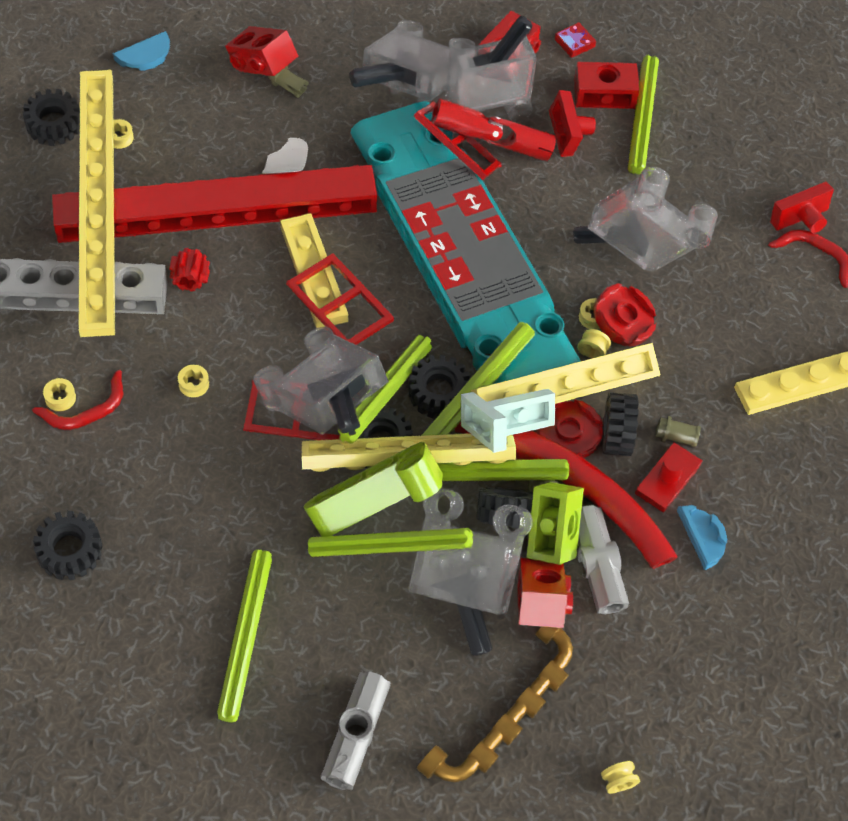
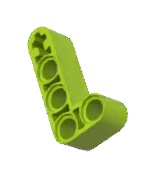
[304,442,443,537]

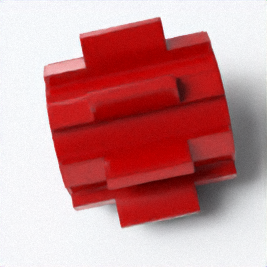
[169,248,210,292]

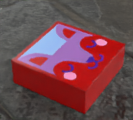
[555,23,596,58]

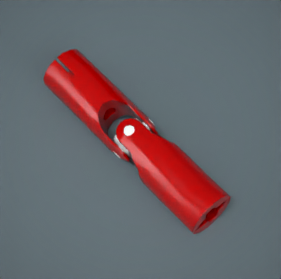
[431,98,556,162]

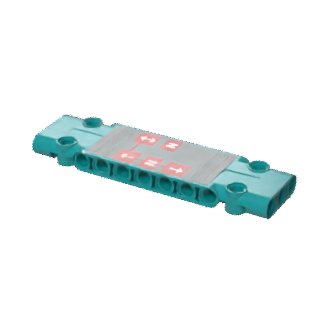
[350,101,581,385]

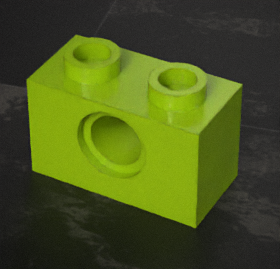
[526,482,584,565]

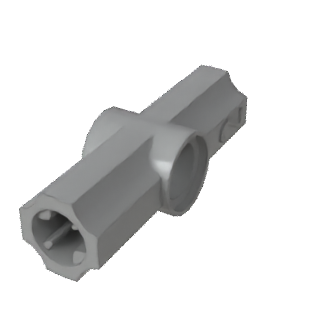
[578,505,629,615]
[321,671,390,790]

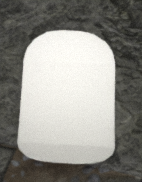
[262,138,308,174]

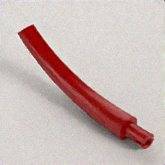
[455,422,678,569]

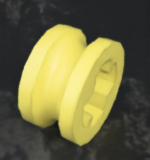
[113,119,134,149]
[579,298,600,330]
[577,329,611,358]
[178,365,209,397]
[43,378,76,411]
[601,761,640,794]

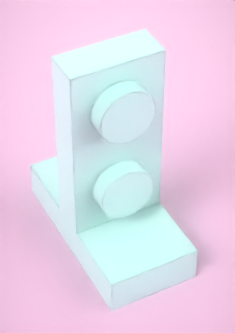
[461,389,555,453]

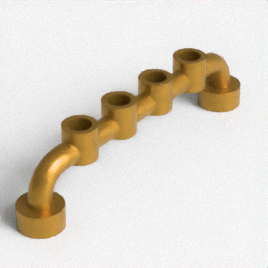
[417,621,573,782]

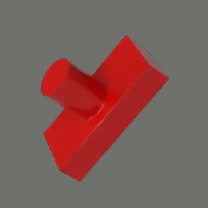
[548,90,596,157]
[770,181,834,233]
[635,442,703,513]

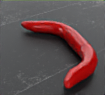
[768,229,848,288]
[32,370,124,430]

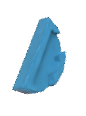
[113,31,170,71]
[677,505,727,570]

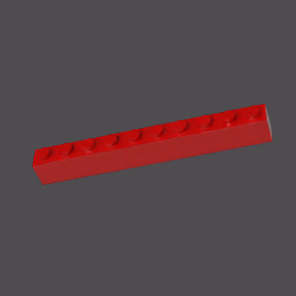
[52,165,377,243]

